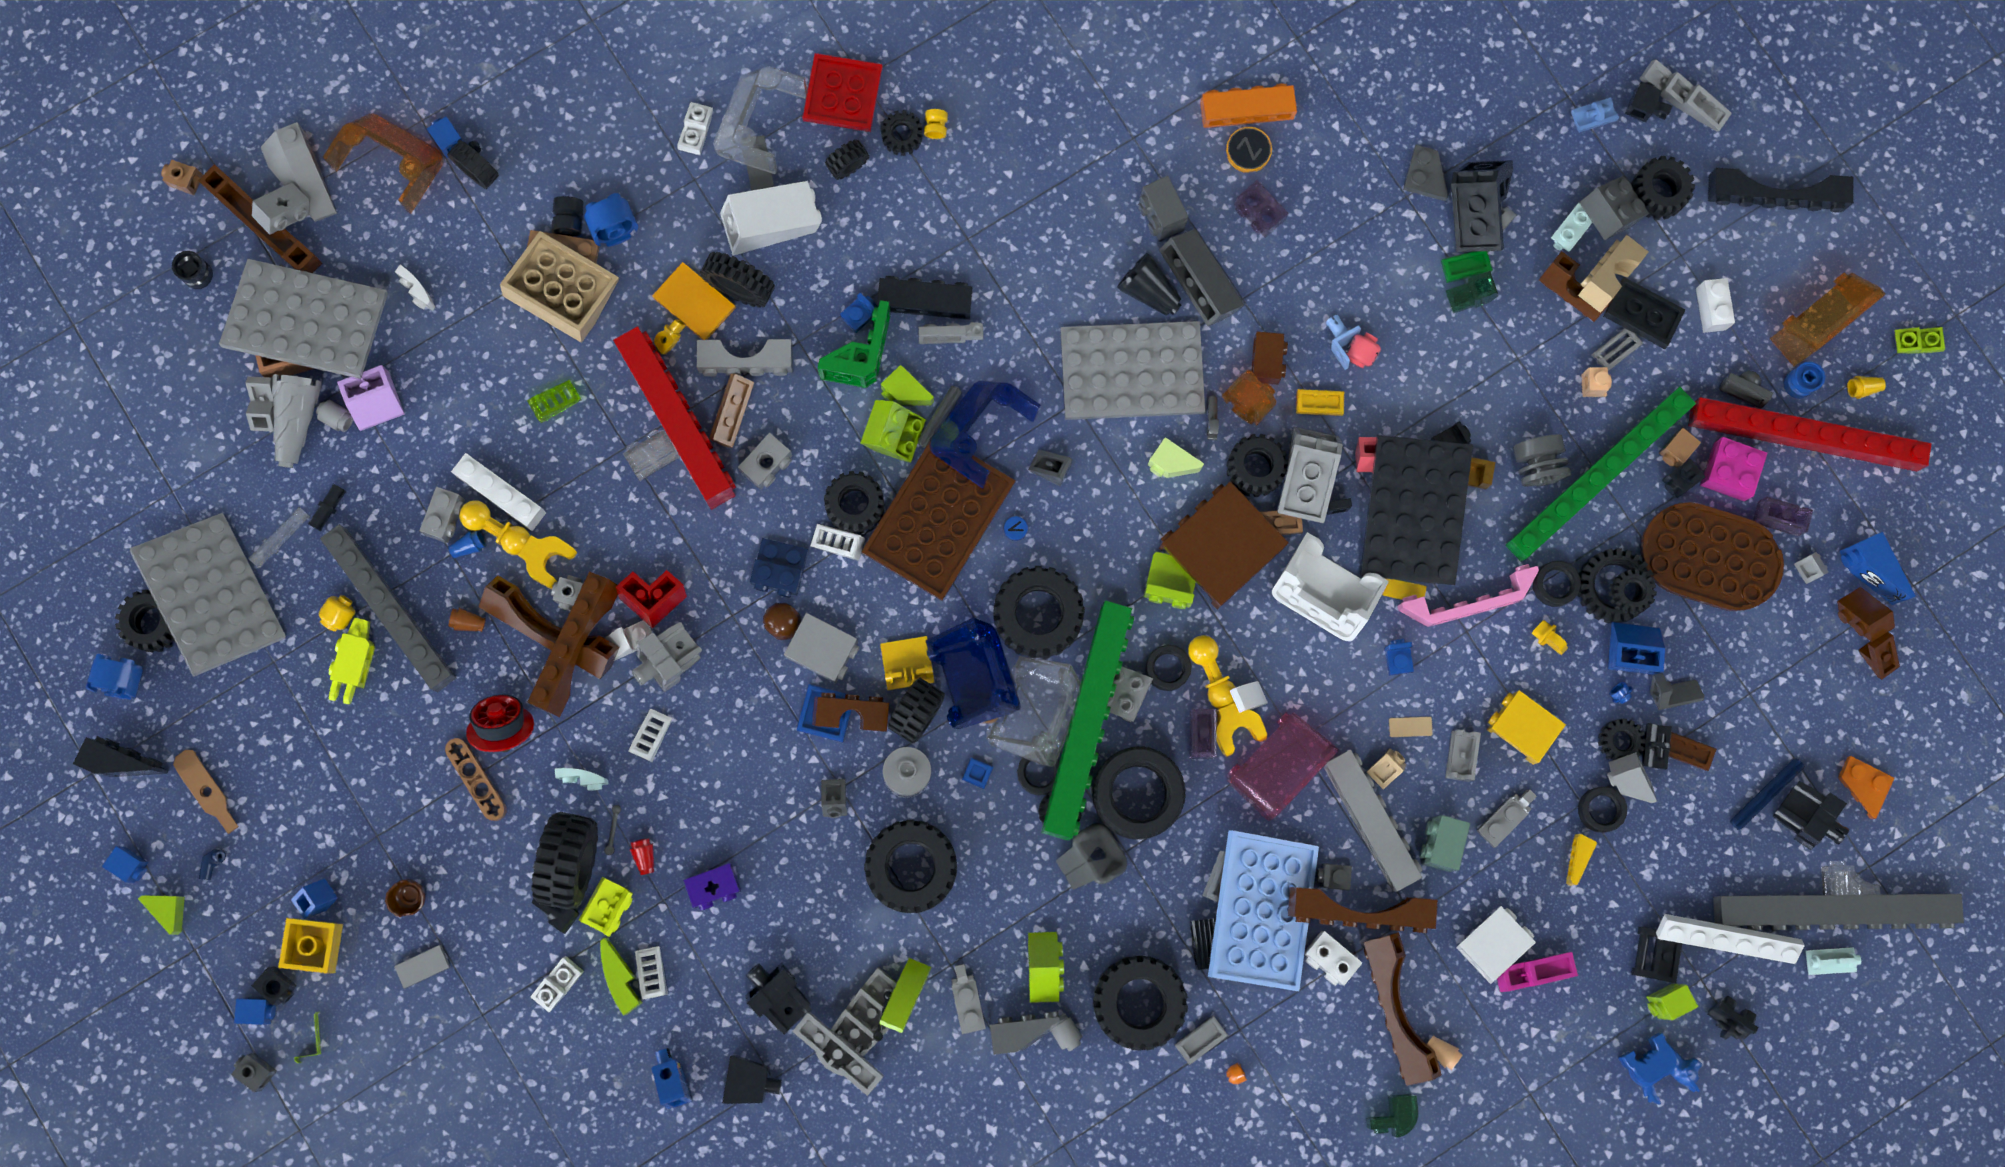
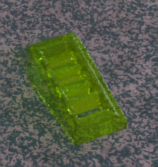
[527,380,582,423]

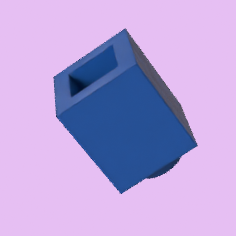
[427,116,463,158]
[102,846,149,883]
[291,878,338,920]
[234,998,276,1025]

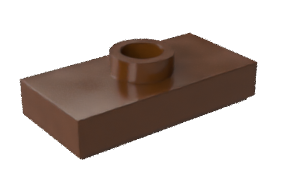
[1669,732,1716,771]

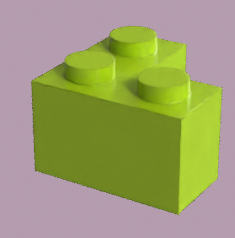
[1028,932,1064,1003]

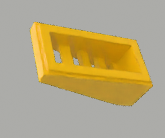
[1566,834,1597,886]

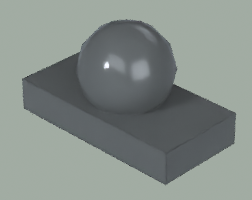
[1719,370,1773,409]

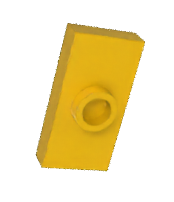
[1296,389,1344,416]

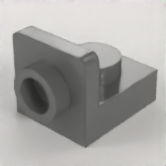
[821,779,847,818]
[1317,863,1352,890]

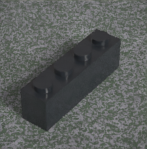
[877,276,973,320]

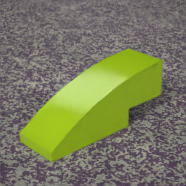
[600,938,643,1016]
[879,958,931,1033]

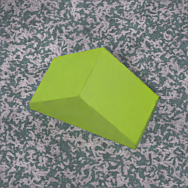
[138,895,185,935]

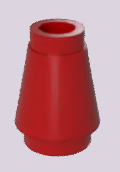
[629,838,655,875]

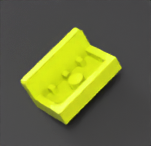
[579,876,633,937]

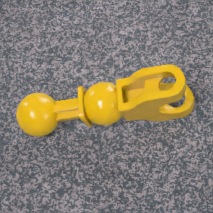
[459,500,577,589]
[1188,635,1267,757]

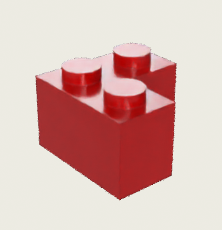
[616,570,687,628]

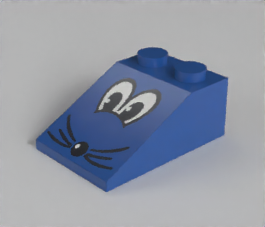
[1839,532,1916,605]

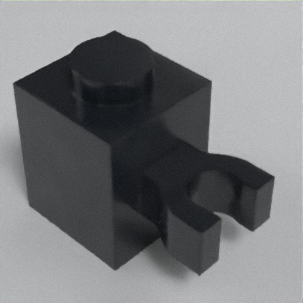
[1624,82,1673,123]
[1662,459,1705,498]

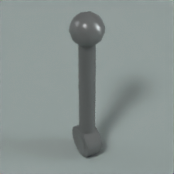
[604,805,621,855]

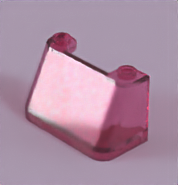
[1227,712,1339,821]

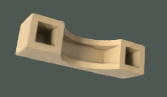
[1578,235,1649,313]

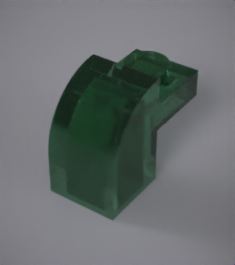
[1445,271,1498,314]
[1366,1094,1418,1138]

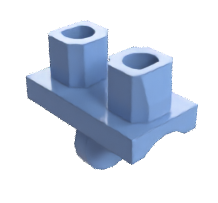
[1571,97,1619,133]

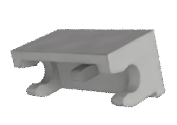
[1445,730,1481,782]

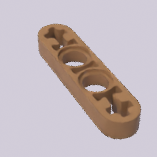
[445,738,507,821]

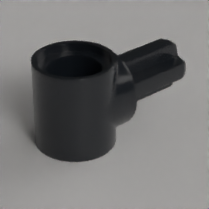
[532,898,580,934]

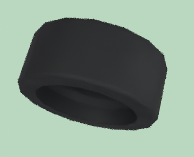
[1533,561,1581,607]
[1145,645,1192,691]
[1017,749,1060,796]
[1578,786,1627,833]

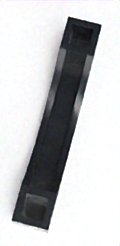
[1708,168,1854,213]

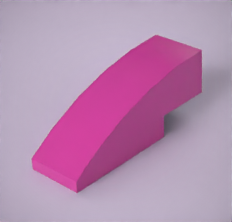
[1497,952,1578,992]

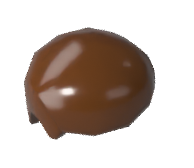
[763,603,801,640]
[385,879,426,917]

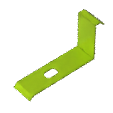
[294,1012,321,1063]

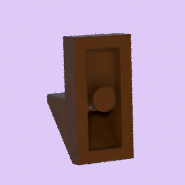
[1859,632,1900,680]

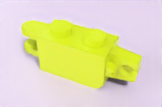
[329,618,375,704]

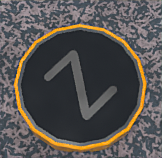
[1226,127,1272,173]

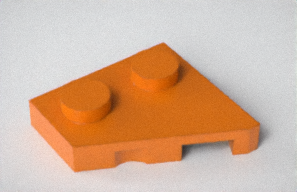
[1838,756,1894,819]

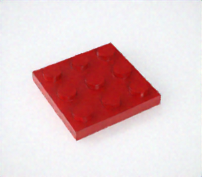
[803,53,883,132]

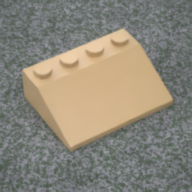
[500,231,619,343]

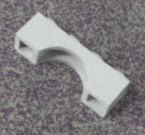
[451,453,546,531]

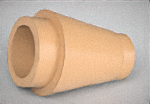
[1427,1035,1463,1070]

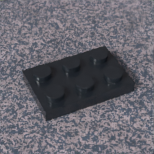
[1603,277,1685,349]

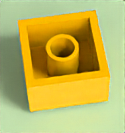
[278,918,343,973]

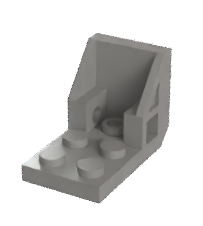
[1277,427,1343,523]

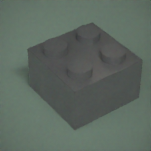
[1138,176,1188,242]
[1579,176,1649,240]

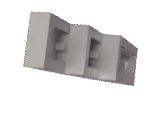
[1639,59,1731,132]

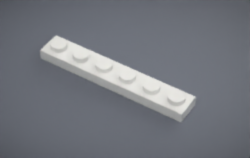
[1656,914,1805,964]

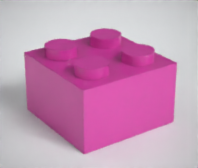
[1700,437,1767,501]

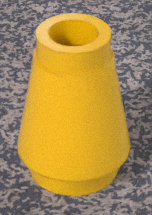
[1847,376,1886,399]

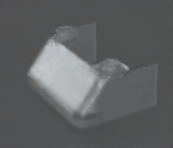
[714,67,807,174]

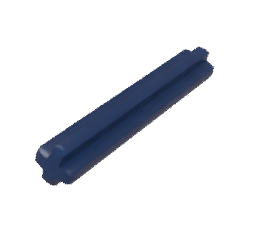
[1730,758,1805,830]

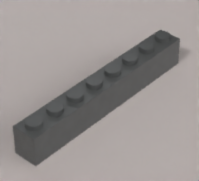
[320,524,457,692]

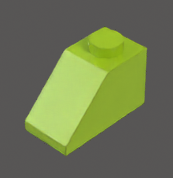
[881,365,934,406]

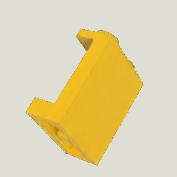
[1487,690,1566,765]

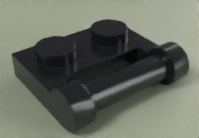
[1631,927,1682,983]

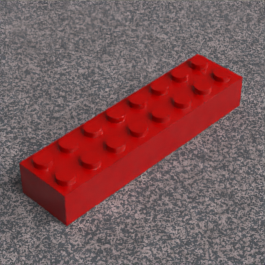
[613,326,736,510]

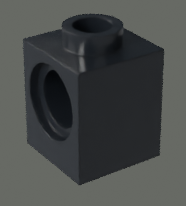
[251,967,297,1005]

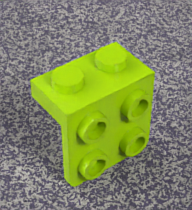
[1144,552,1196,609]

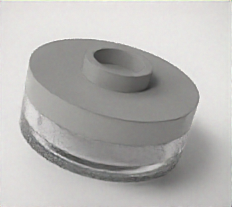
[883,747,931,798]

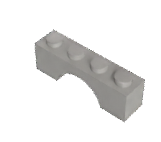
[697,339,793,377]

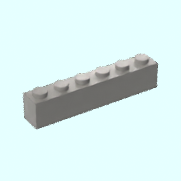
[1322,750,1423,892]

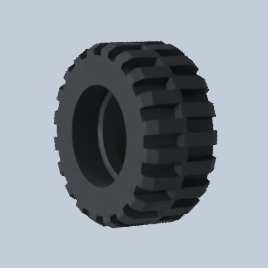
[993,566,1085,659]
[531,812,598,910]
[864,820,957,913]
[1093,956,1188,1051]

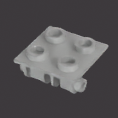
[1107,667,1153,723]

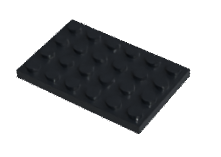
[1360,435,1473,585]

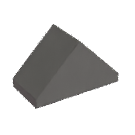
[1028,450,1072,487]

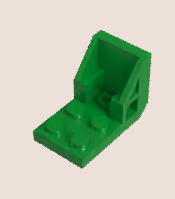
[818,300,891,388]

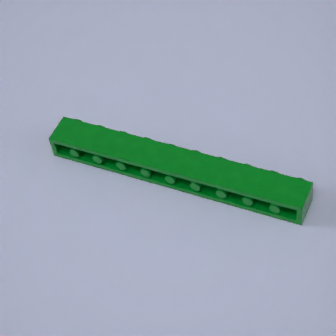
[1505,387,1696,562]
[1041,600,1134,841]

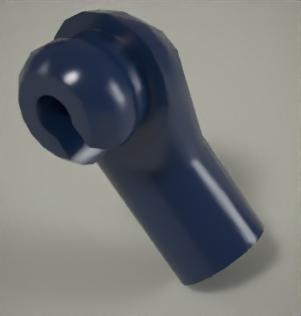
[198,848,226,880]

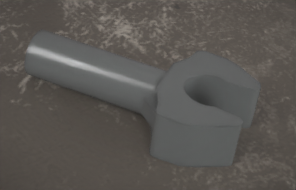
[1207,396,1219,440]

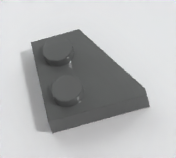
[1403,145,1448,201]

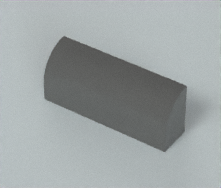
[1159,229,1244,327]

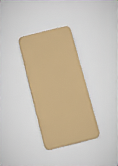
[1389,717,1433,737]

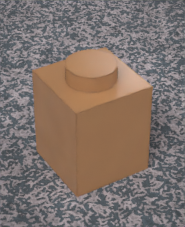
[1659,428,1701,468]

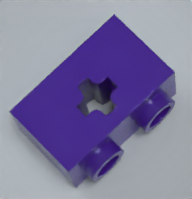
[683,863,741,911]

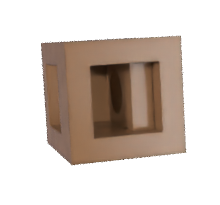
[161,160,203,196]

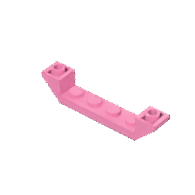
[1397,564,1539,627]

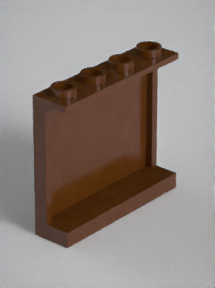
[1159,482,1289,610]

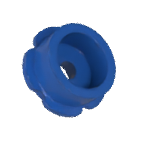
[1609,682,1633,704]

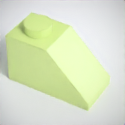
[1148,437,1204,478]

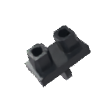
[1642,723,1672,770]
[1707,996,1759,1040]

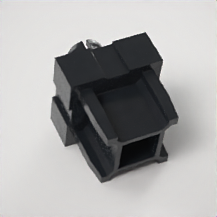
[1773,781,1849,850]
[745,963,812,1035]

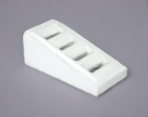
[811,524,865,561]
[629,709,672,762]
[635,946,668,1000]

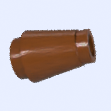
[448,607,486,632]

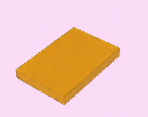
[652,262,736,340]

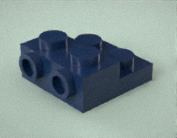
[750,538,809,598]

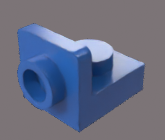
[840,292,876,333]
[1384,639,1414,676]

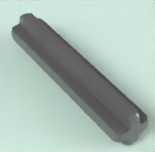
[918,386,962,448]

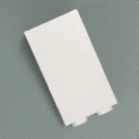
[720,181,822,255]

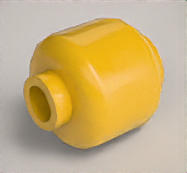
[318,595,355,632]

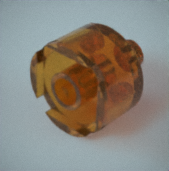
[1222,370,1277,426]

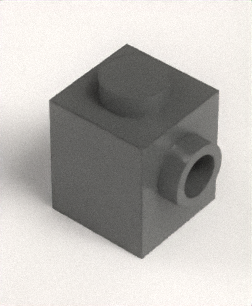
[231,1053,277,1093]

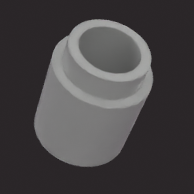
[316,400,353,432]
[1051,1013,1083,1051]

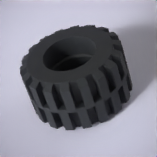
[1631,156,1695,220]
[1226,434,1288,497]
[824,471,884,534]
[115,589,175,653]
[888,678,945,744]

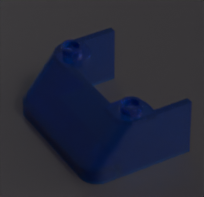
[930,380,1041,489]

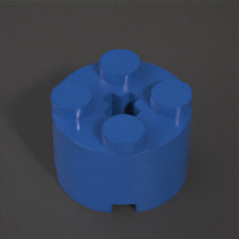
[584,193,638,247]
[85,654,143,700]

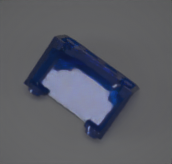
[926,617,1021,730]

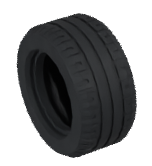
[1092,746,1186,840]

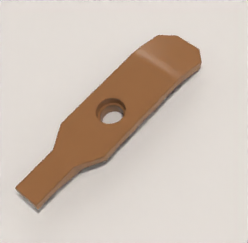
[173,750,239,834]

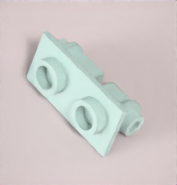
[1551,203,1592,252]
[1806,947,1861,975]

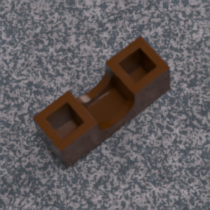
[1539,251,1617,322]
[812,692,889,732]

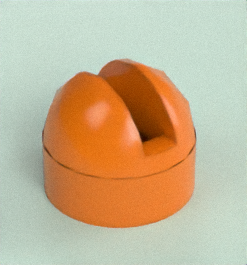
[1226,1062,1247,1085]

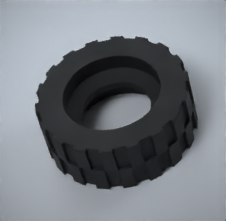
[447,140,499,189]

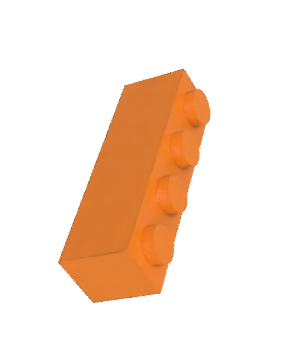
[1200,84,1297,128]

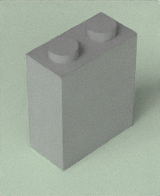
[784,613,859,683]

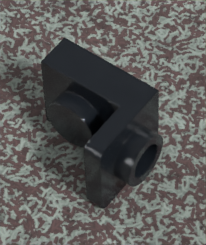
[1431,421,1471,443]

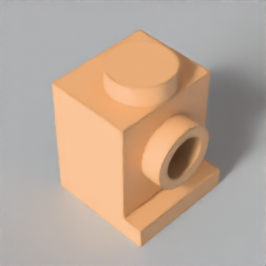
[1581,367,1612,397]

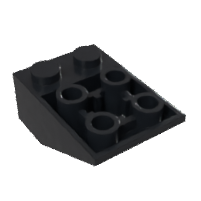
[73,736,169,777]

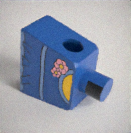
[652,1048,692,1109]

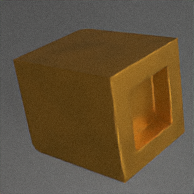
[1468,457,1496,489]

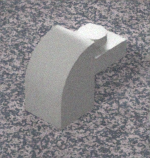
[246,377,274,432]

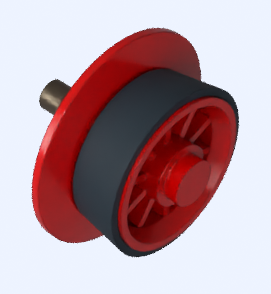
[466,695,534,752]

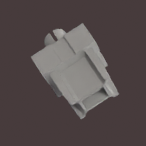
[632,622,702,692]

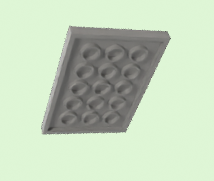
[219,259,388,379]
[1060,321,1205,420]
[130,513,286,677]

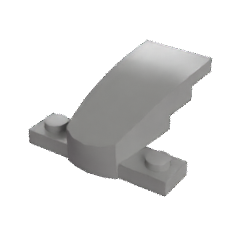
[792,967,897,1096]

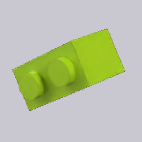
[1647,984,1698,1020]

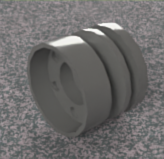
[1513,434,1571,487]

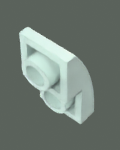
[555,768,608,791]

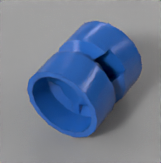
[1783,362,1825,399]

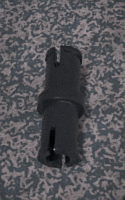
[308,483,347,531]

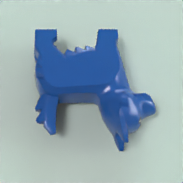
[1618,1033,1702,1105]

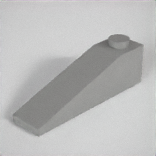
[261,122,337,222]

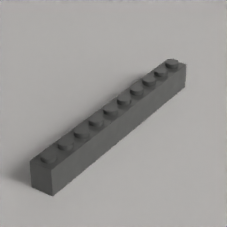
[1713,894,1964,930]

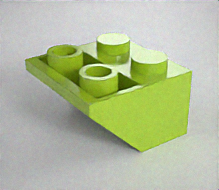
[860,400,926,463]

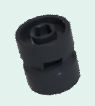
[551,196,584,237]
[172,251,213,289]

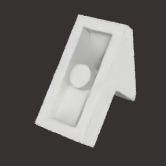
[605,620,652,661]

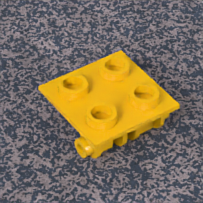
[880,636,935,690]

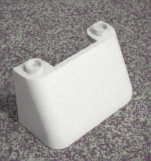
[1272,532,1389,641]

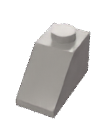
[1607,753,1657,803]

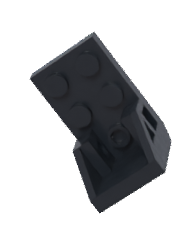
[1451,160,1513,252]

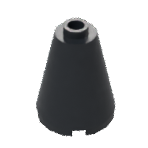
[1117,253,1181,316]

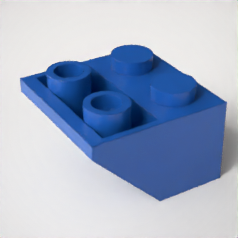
[1608,622,1665,675]

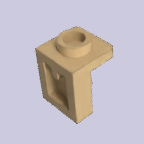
[1367,748,1407,789]

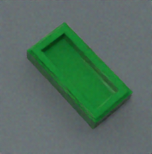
[1441,251,1493,283]

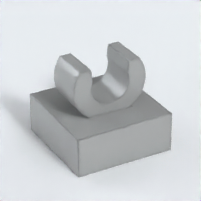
[1794,552,1829,584]

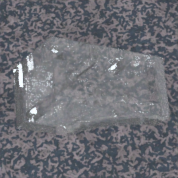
[1821,861,1880,895]

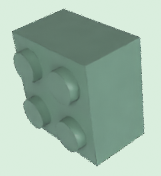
[1419,815,1470,872]

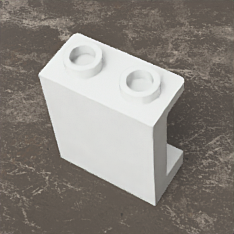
[1457,906,1536,984]

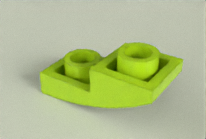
[1894,327,1945,354]

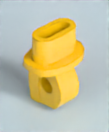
[654,319,685,355]
[1532,620,1568,655]

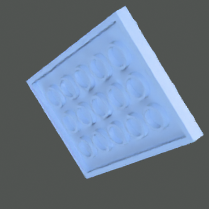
[1208,830,1319,991]

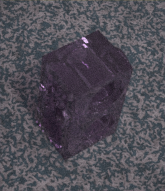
[1234,180,1288,238]

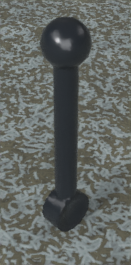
[873,991,892,1042]

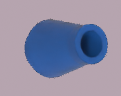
[448,530,486,559]

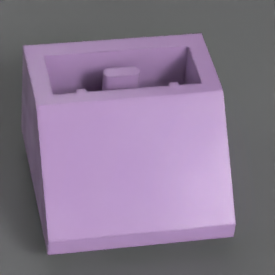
[337,365,405,431]

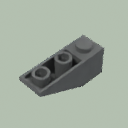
[990,1011,1067,1055]

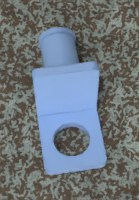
[1326,315,1361,370]

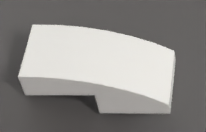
[677,102,713,155]
[395,265,435,311]
[1230,681,1268,713]
[531,956,584,1012]

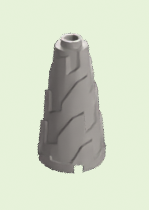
[272,374,322,468]

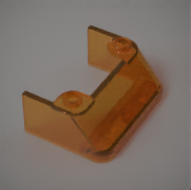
[323,113,444,214]
[1770,272,1886,366]

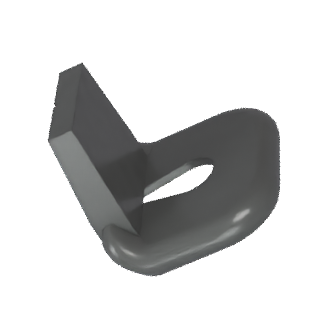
[1056,823,1127,890]

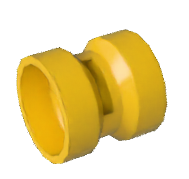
[924,109,948,139]

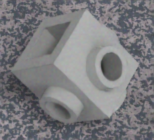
[551,575,583,611]

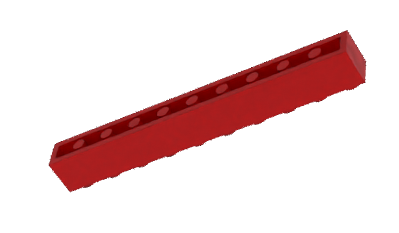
[1688,397,1932,472]

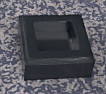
[1327,498,1352,515]

